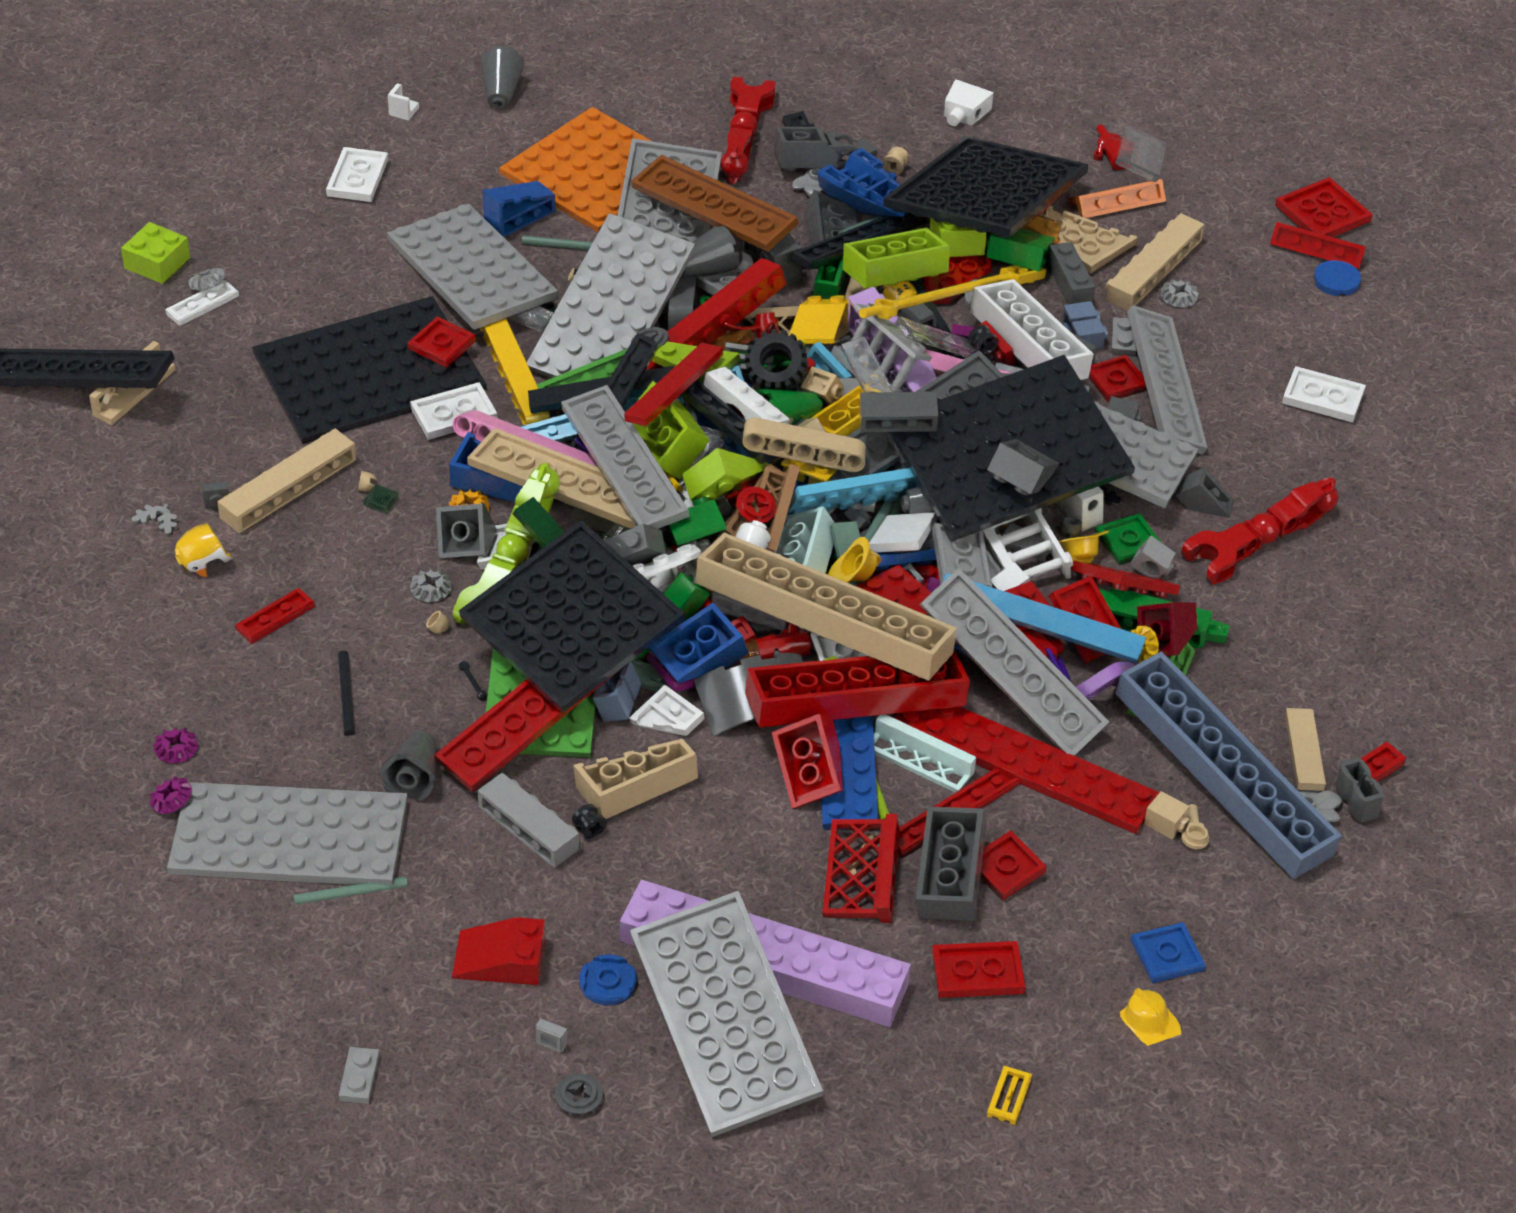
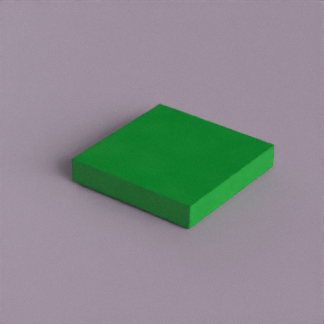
[1095,513,1162,565]

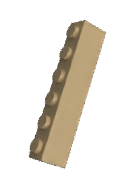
[1105,213,1205,311]
[218,429,356,533]

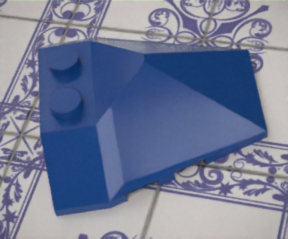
[817,148,908,217]

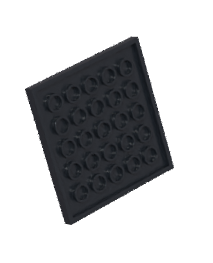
[459,520,686,713]

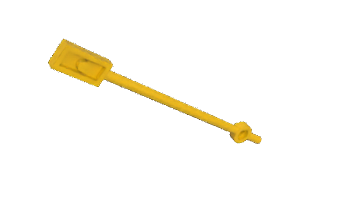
[859,265,1046,320]

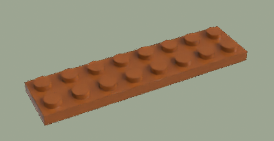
[631,155,799,252]

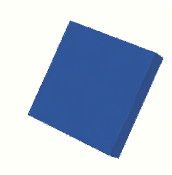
[1130,922,1206,983]

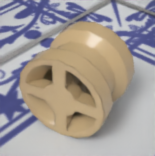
[882,147,910,175]

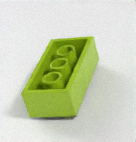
[843,228,950,289]
[632,381,710,479]

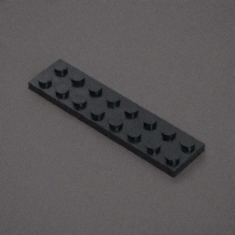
[0,348,175,389]

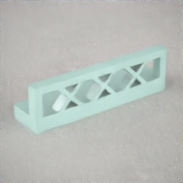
[874,714,976,793]

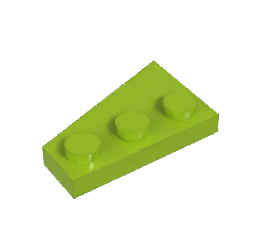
[652,342,740,384]

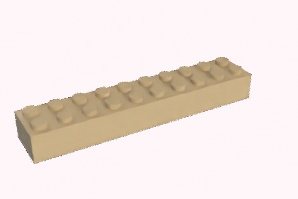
[695,533,957,680]

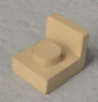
[800,366,844,405]

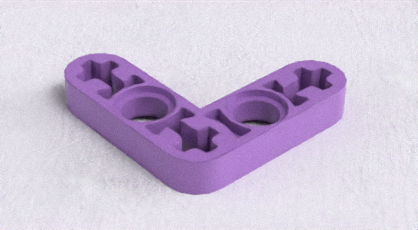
[1076,662,1138,700]

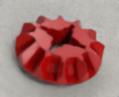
[735,487,776,524]

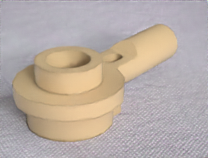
[1181,804,1209,849]

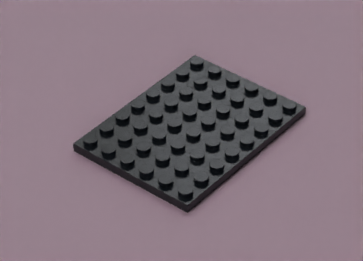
[883,136,1088,238]
[252,296,487,444]
[889,354,1135,541]

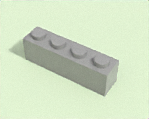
[478,773,579,868]

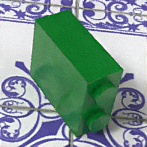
[985,228,1055,271]

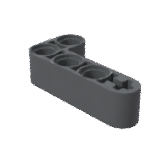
[668,275,697,330]

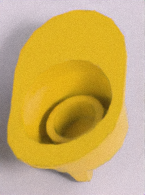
[1058,531,1109,563]
[828,537,881,583]
[1120,988,1181,1046]

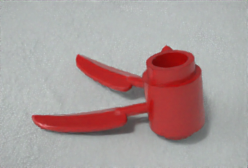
[713,312,780,344]

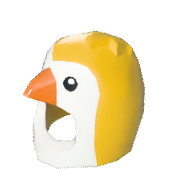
[175,523,233,577]

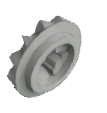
[188,268,226,291]
[1161,279,1199,308]
[410,568,452,602]

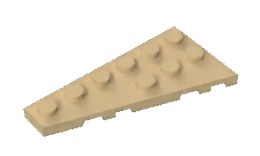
[1022,206,1138,273]

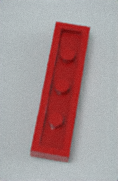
[1270,222,1366,269]

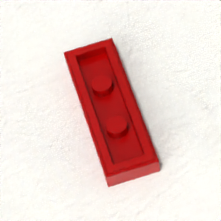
[235,588,315,644]

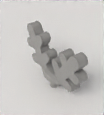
[132,504,178,536]

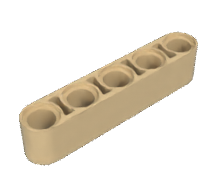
[743,417,866,472]

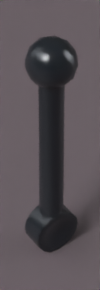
[459,661,487,700]

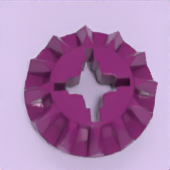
[153,727,198,763]
[149,776,192,814]

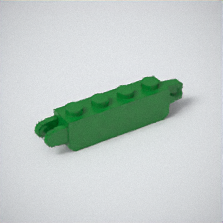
[1099,587,1230,648]

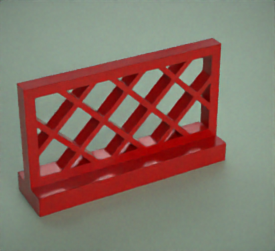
[822,814,900,923]

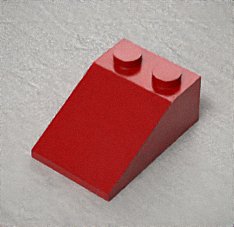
[771,713,843,809]
[452,917,545,985]

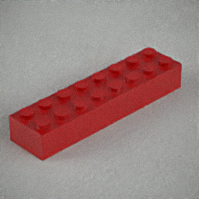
[745,650,970,727]

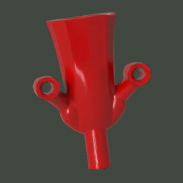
[1093,124,1136,171]

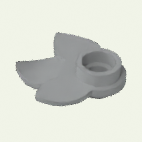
[793,168,826,197]
[1299,790,1342,822]

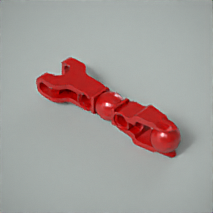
[720,76,776,184]
[1181,477,1339,585]

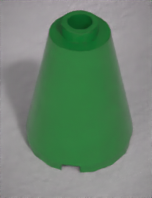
[756,389,823,425]

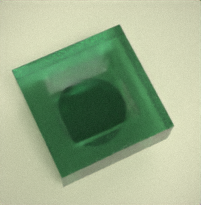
[363,484,398,514]

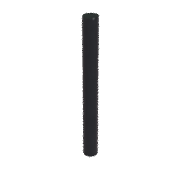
[338,650,355,736]

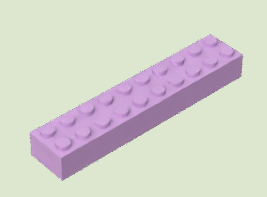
[620,879,911,1027]

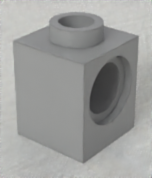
[1130,536,1176,579]

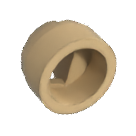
[358,471,377,492]
[426,611,449,634]

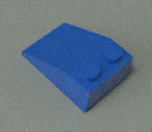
[649,603,748,683]

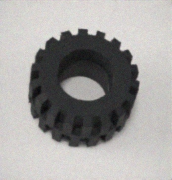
[745,329,809,391]

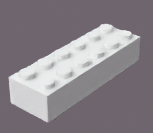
[970,279,1094,380]

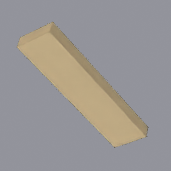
[1285,708,1326,791]

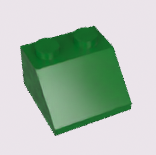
[667,496,727,546]

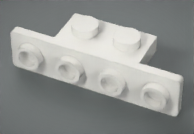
[633,544,702,593]

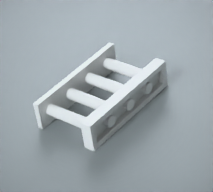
[983,508,1073,579]

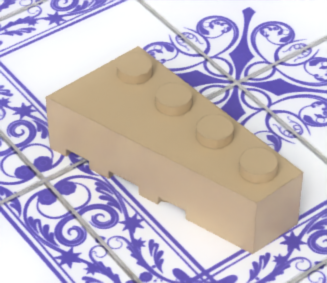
[573,739,698,819]

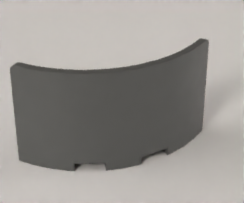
[694,653,803,736]

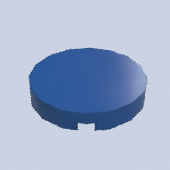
[1314,260,1361,296]
[579,954,637,1006]

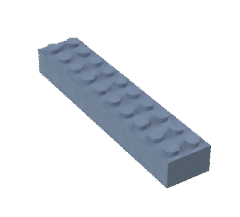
[1115,651,1342,879]

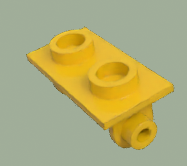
[781,458,837,485]

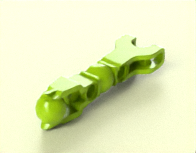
[452,462,560,625]

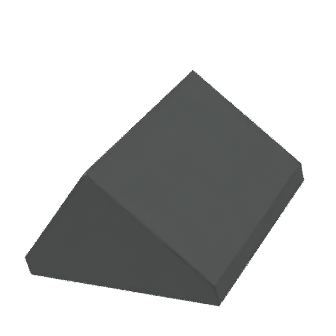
[436,503,497,558]

